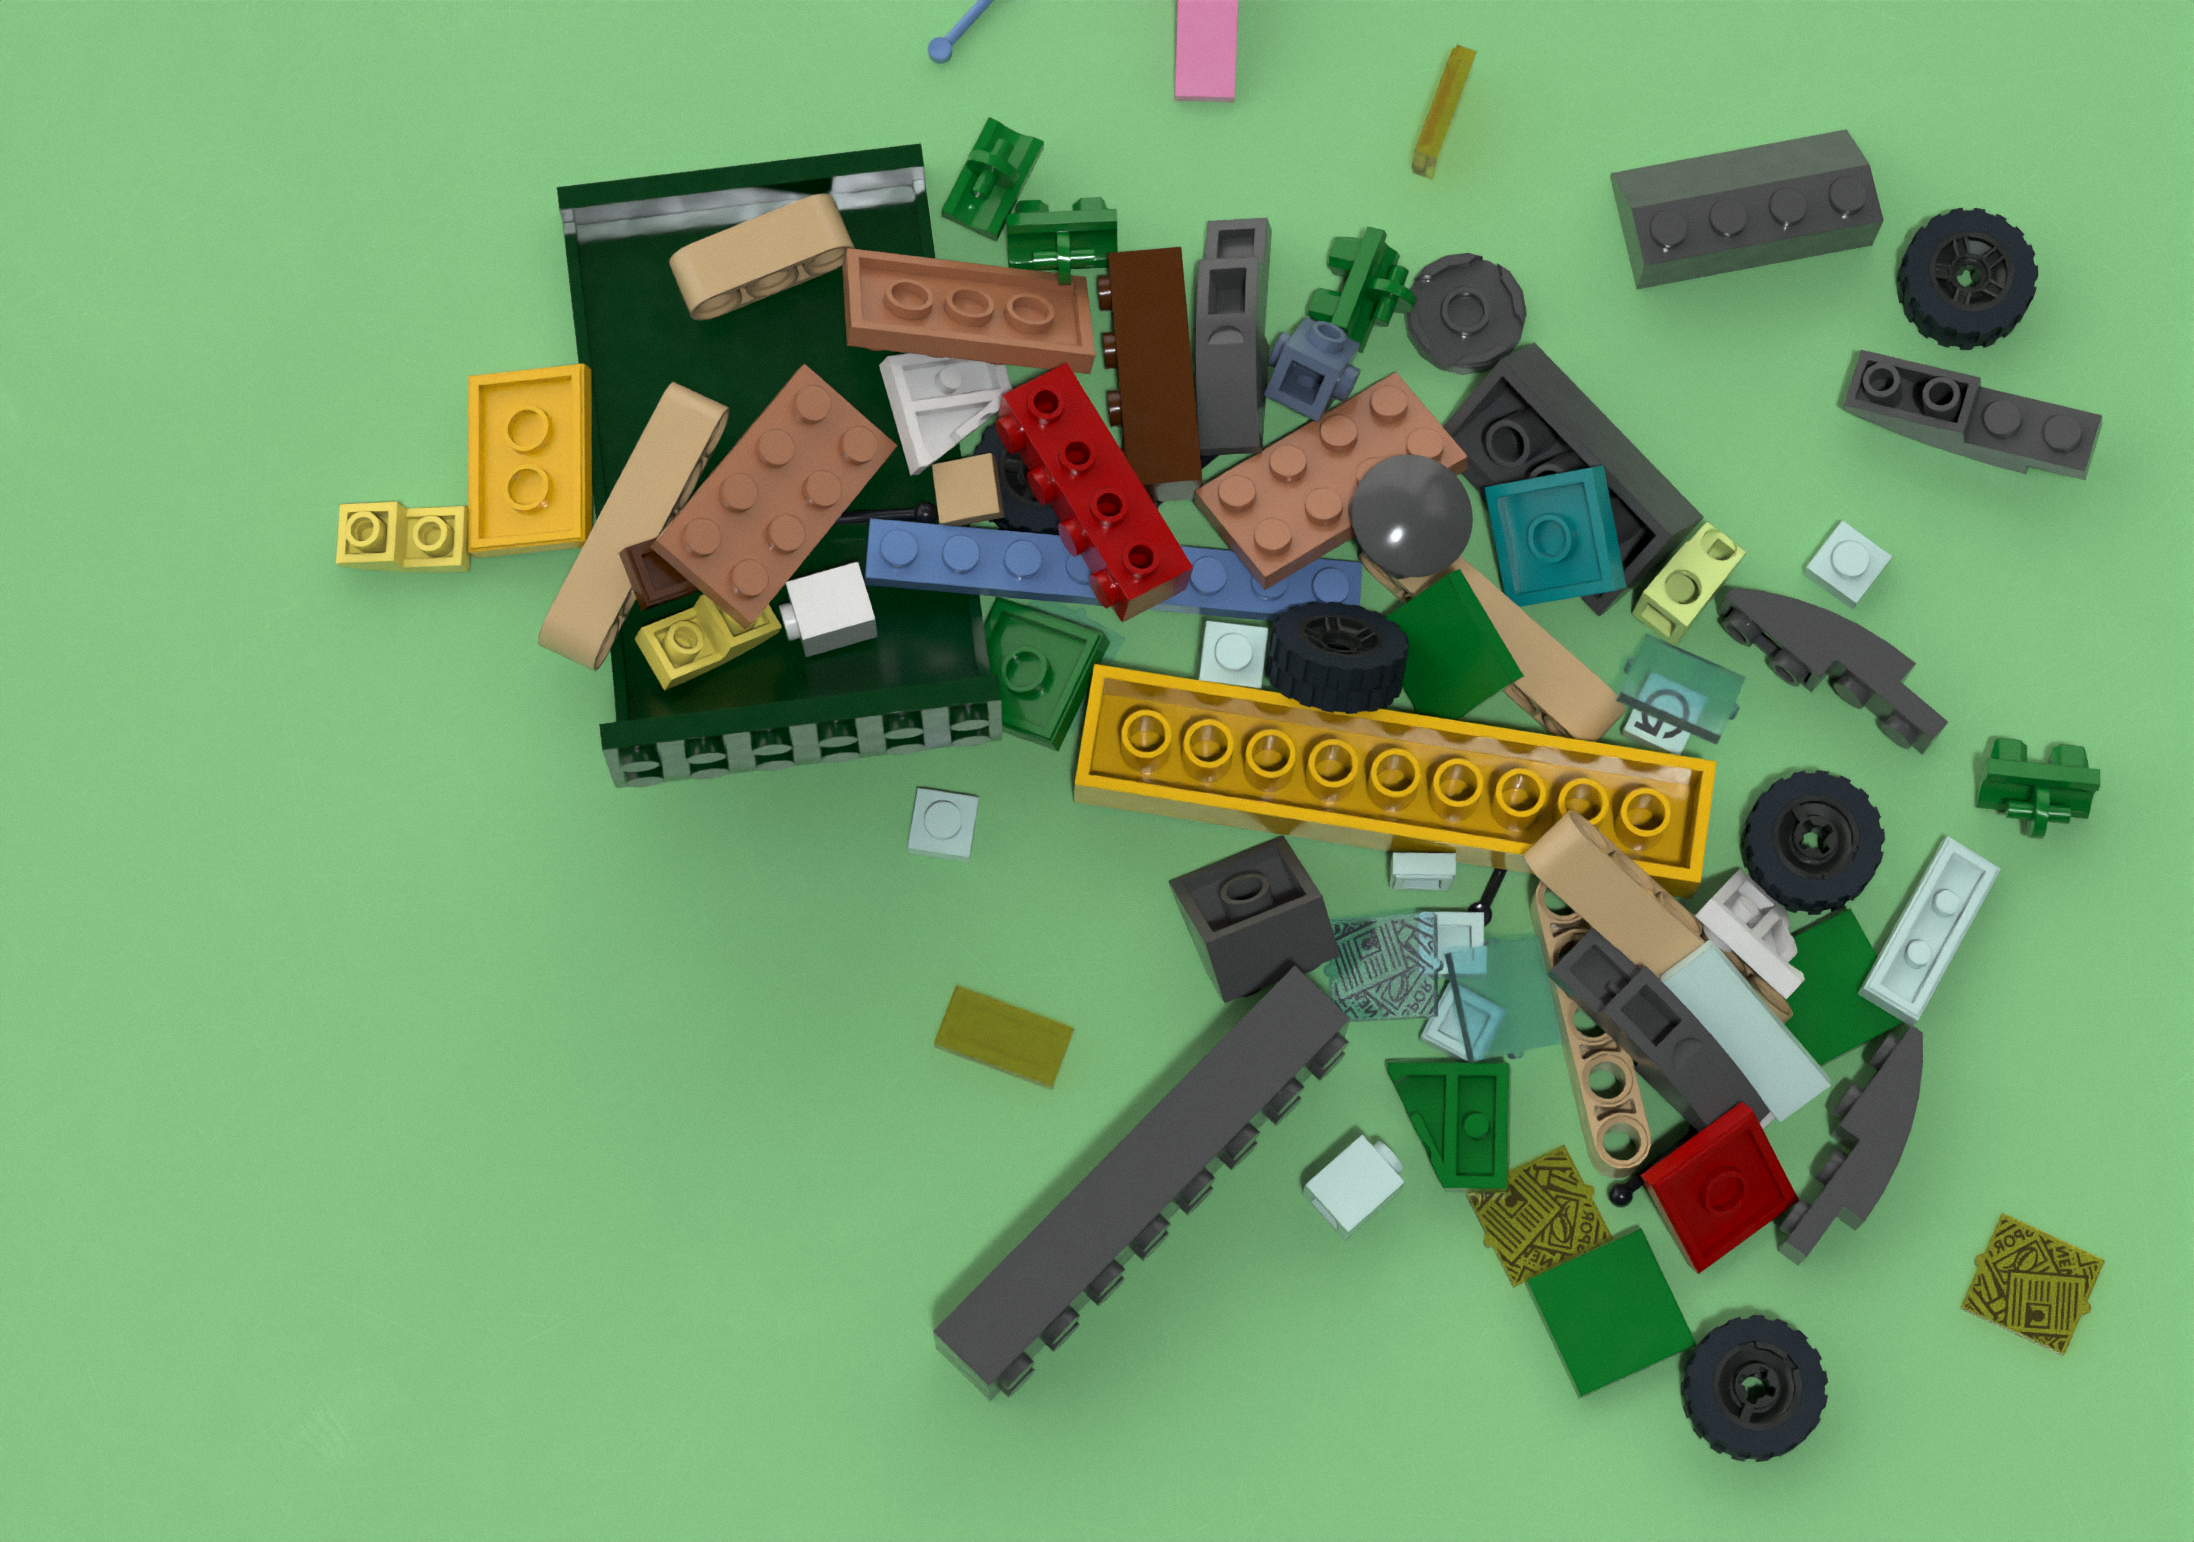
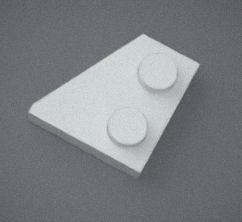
[879,353,1012,476]
[1695,868,1805,999]

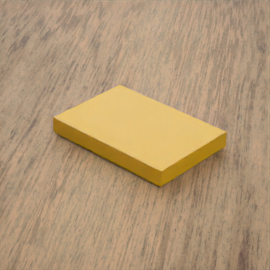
[468,363,592,558]

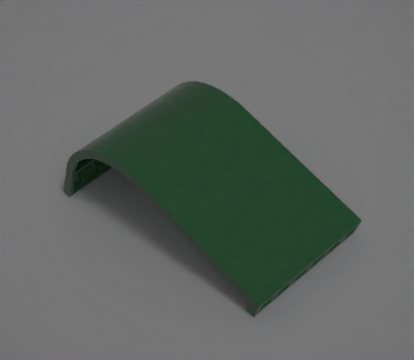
[557,143,1002,788]

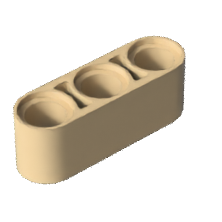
[669,194,855,320]

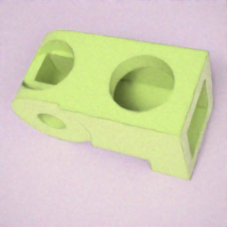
[1632,521,1747,648]

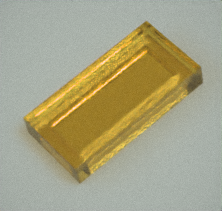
[1411,45,1477,180]
[934,985,1074,1090]

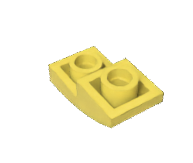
[336,501,471,573]
[635,594,782,691]

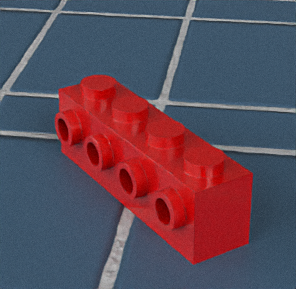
[995,362,1194,623]

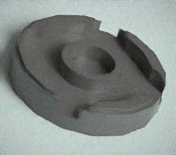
[1404,253,1527,375]

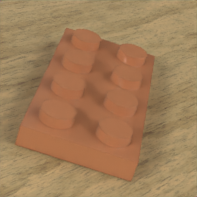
[842,248,1095,374]
[650,364,898,629]
[1194,372,1468,590]

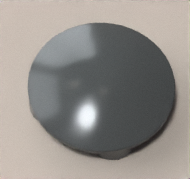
[1348,455,1473,579]

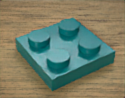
[1484,465,1627,607]

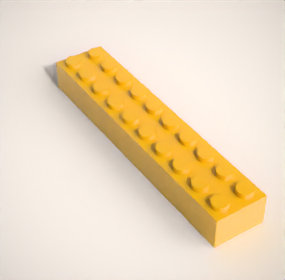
[1074,664,1717,899]

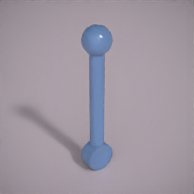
[928,0,994,64]

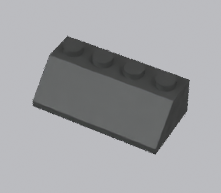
[1610,129,1884,290]
[1443,342,1704,616]

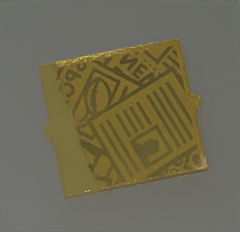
[1465,1145,1613,1288]
[1960,1213,2105,1356]

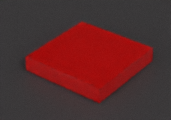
[1640,1102,1799,1274]

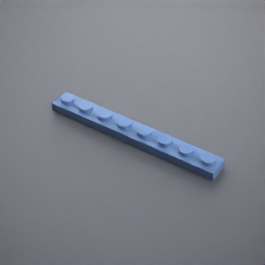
[864,518,1362,621]

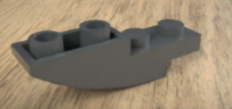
[1196,218,1272,456]
[1844,350,2103,480]
[1717,588,1948,755]
[1547,928,1770,1132]
[1777,1025,1923,1265]

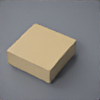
[932,453,1005,526]

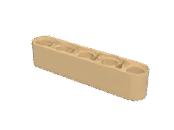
[538,382,730,671]
[1359,551,1626,742]
[1524,810,1793,1024]
[1530,880,1651,1179]

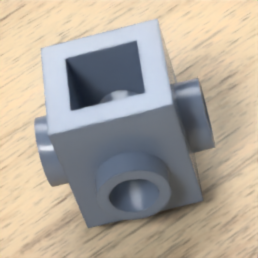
[1264,317,1361,422]

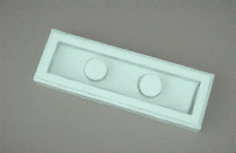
[1857,836,2001,1027]
[1660,939,1831,1122]

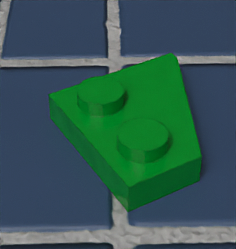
[1387,1062,1511,1193]

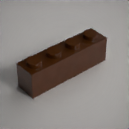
[1098,247,1203,502]

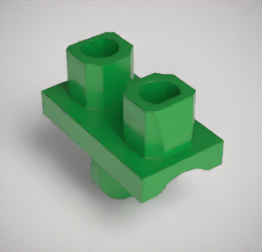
[942,117,1044,241]
[1006,197,1118,286]
[1308,227,1417,353]
[1976,738,2100,839]

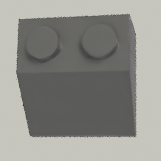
[1169,835,1341,1003]

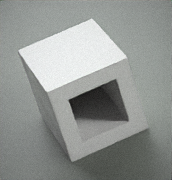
[778,562,878,657]

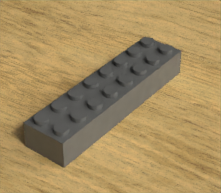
[933,966,1351,1401]

